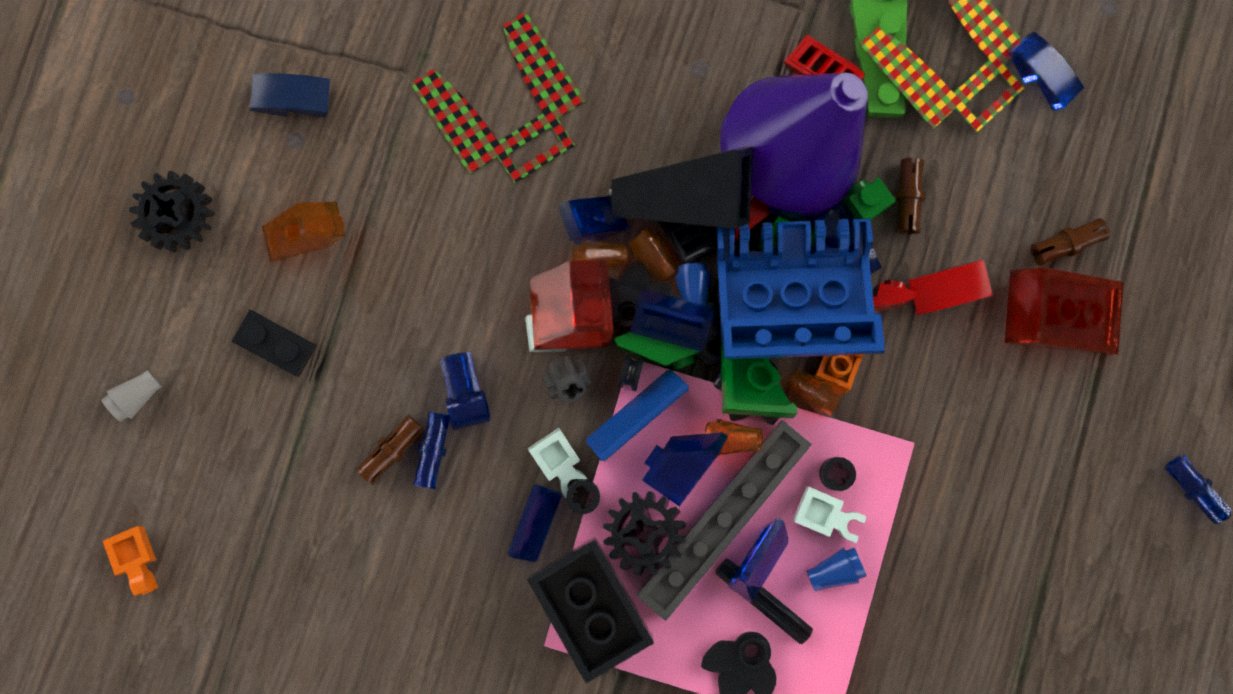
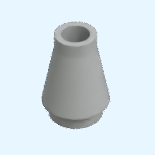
[101,370,163,422]

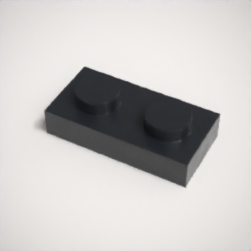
[231,310,317,377]

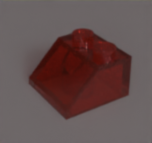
[529,260,613,350]

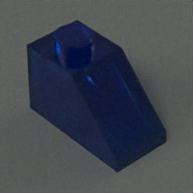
[642,432,728,507]

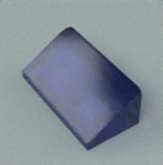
[630,289,714,352]
[507,483,562,562]
[729,518,789,602]

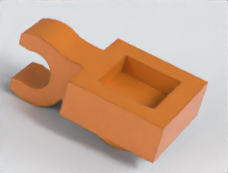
[103,526,158,596]

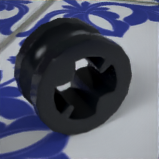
[618,355,644,391]
[819,457,856,491]
[566,479,600,514]

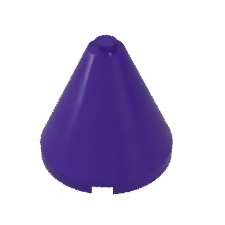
[720,73,868,218]

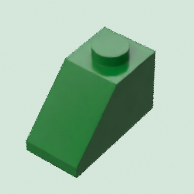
[614,310,701,371]

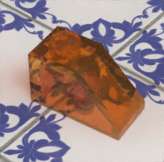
[262,202,345,261]

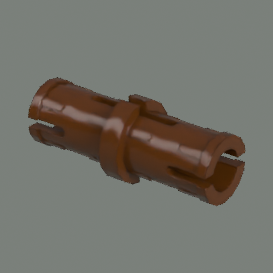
[896,158,925,234]
[1030,218,1110,266]
[356,415,425,485]

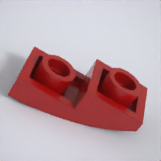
[908,259,993,315]
[872,280,916,312]

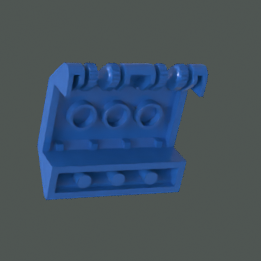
[717,218,885,359]

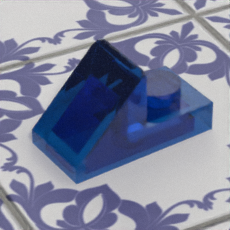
[558,196,629,247]

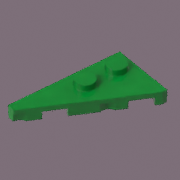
[721,339,797,418]

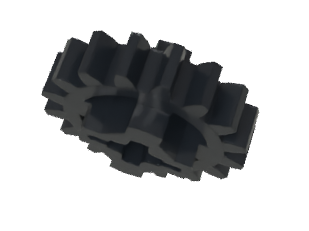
[129,171,215,252]
[603,491,687,576]

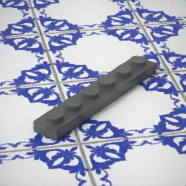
[636,420,812,621]

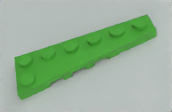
[850,0,907,118]

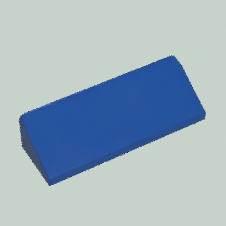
[586,370,689,461]

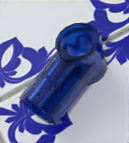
[440,352,491,430]

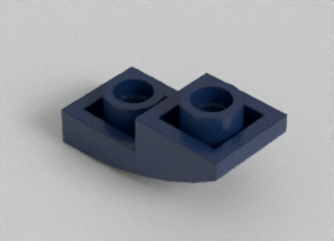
[249,73,330,118]

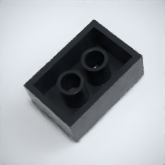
[527,536,654,684]

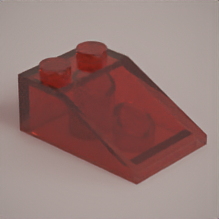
[1004,267,1124,355]

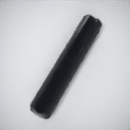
[715,558,813,644]

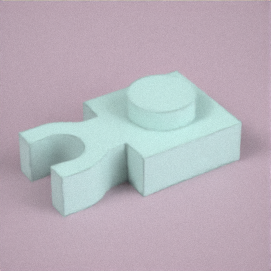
[528,428,587,498]
[792,486,867,543]

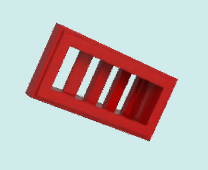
[783,35,866,80]

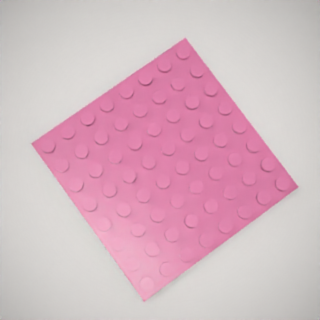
[544,358,915,694]

